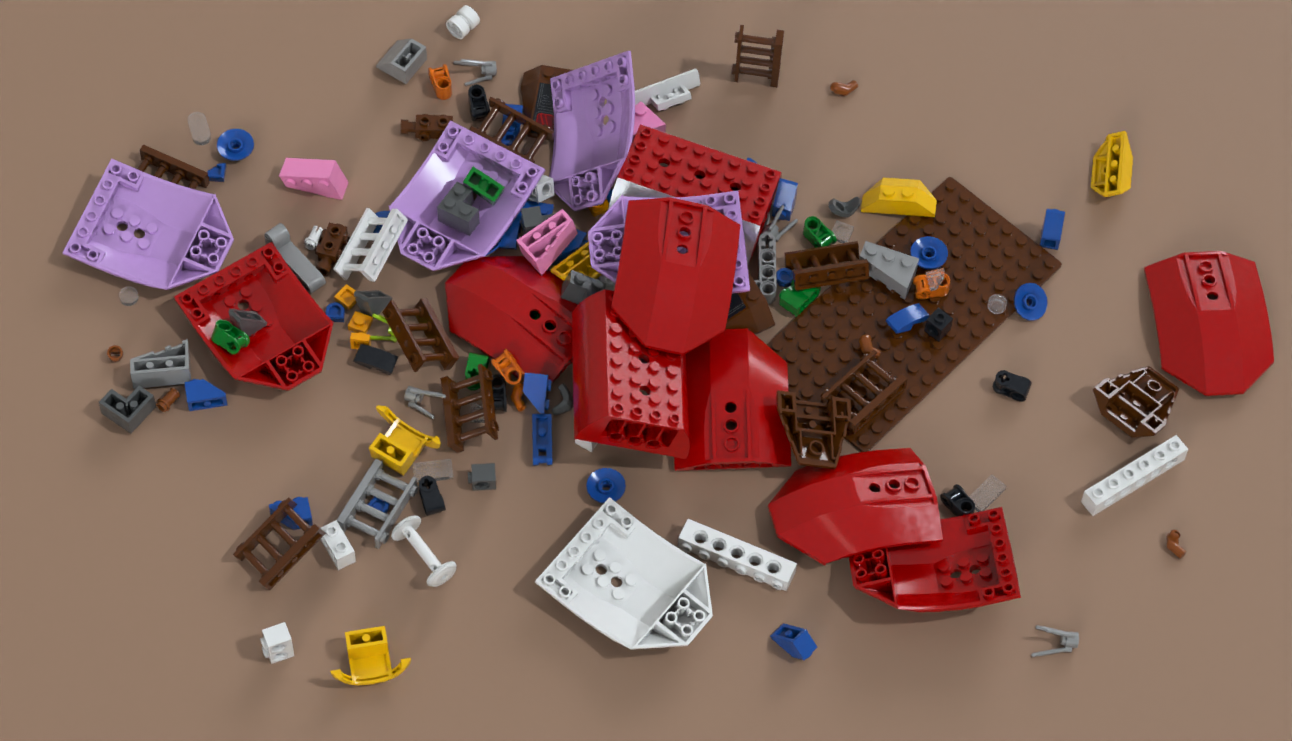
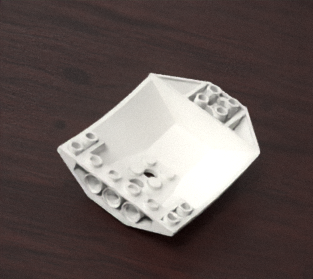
[535,497,713,650]

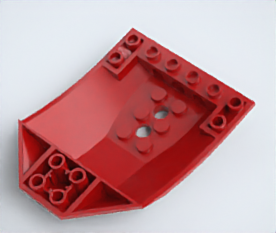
[611,197,740,355]
[174,242,334,391]
[1144,251,1274,396]
[445,256,578,383]
[674,328,792,471]
[768,448,943,566]
[849,507,1021,612]

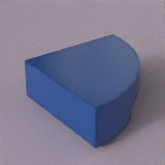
[207,163,226,182]

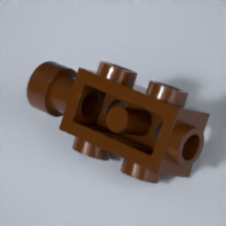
[401,114,453,141]
[315,222,350,276]

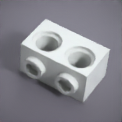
[320,520,356,570]
[260,622,294,664]

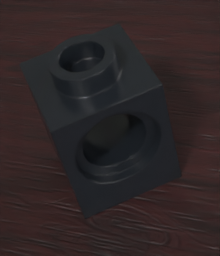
[924,307,953,342]

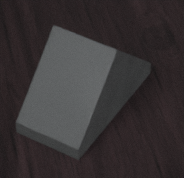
[354,290,392,319]
[229,309,267,337]

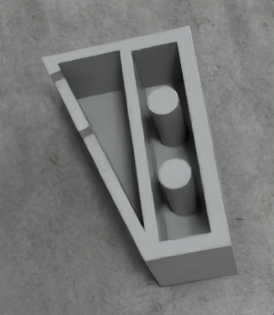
[859,241,919,300]
[130,339,191,389]

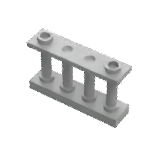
[337,459,419,549]

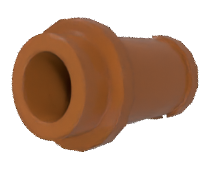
[156,388,181,412]

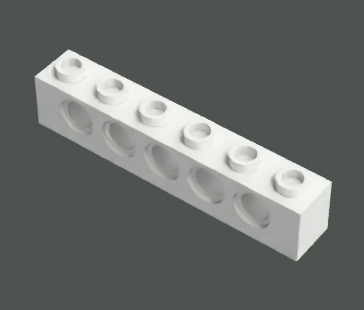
[1081,435,1188,516]
[678,519,797,591]

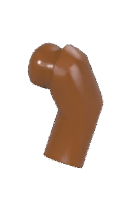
[1166,529,1186,559]

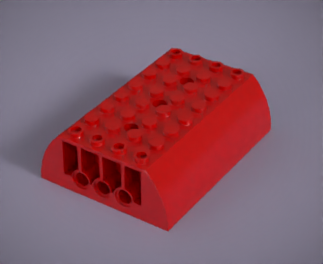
[572,289,690,459]

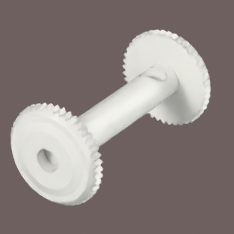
[391,516,457,587]

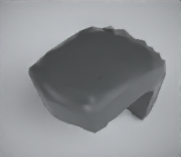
[828,197,861,217]
[552,383,573,415]

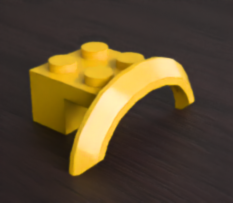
[369,405,441,476]
[330,626,411,685]

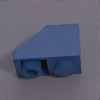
[1040,209,1065,250]
[523,373,552,414]
[269,497,313,530]

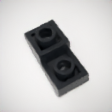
[353,344,398,375]

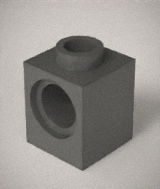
[468,463,496,491]

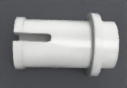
[304,226,323,250]

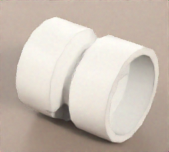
[446,5,480,39]

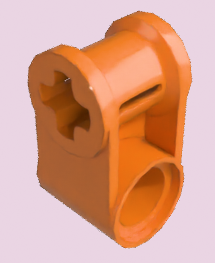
[428,64,452,100]
[913,273,950,299]
[491,349,525,385]

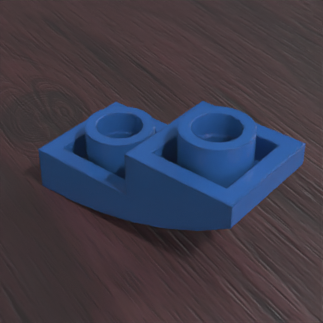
[498,214,521,250]
[885,303,930,334]

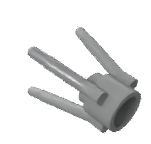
[453,59,497,86]
[761,203,798,242]
[404,386,446,419]
[1031,625,1079,657]

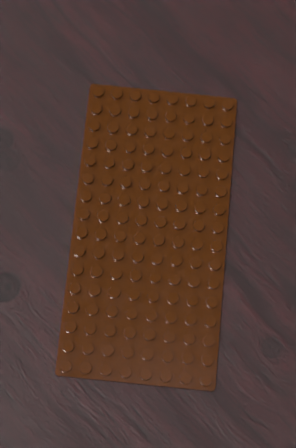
[767,177,1062,452]

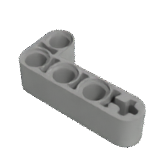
[264,223,326,294]
[754,232,777,305]

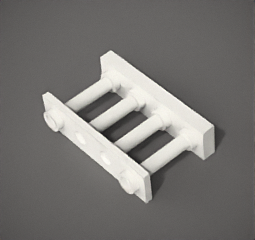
[333,208,408,282]

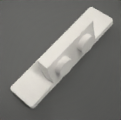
[635,69,700,111]

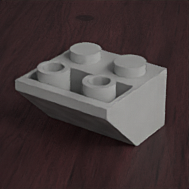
[376,39,427,84]

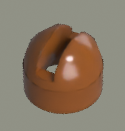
[107,345,123,362]

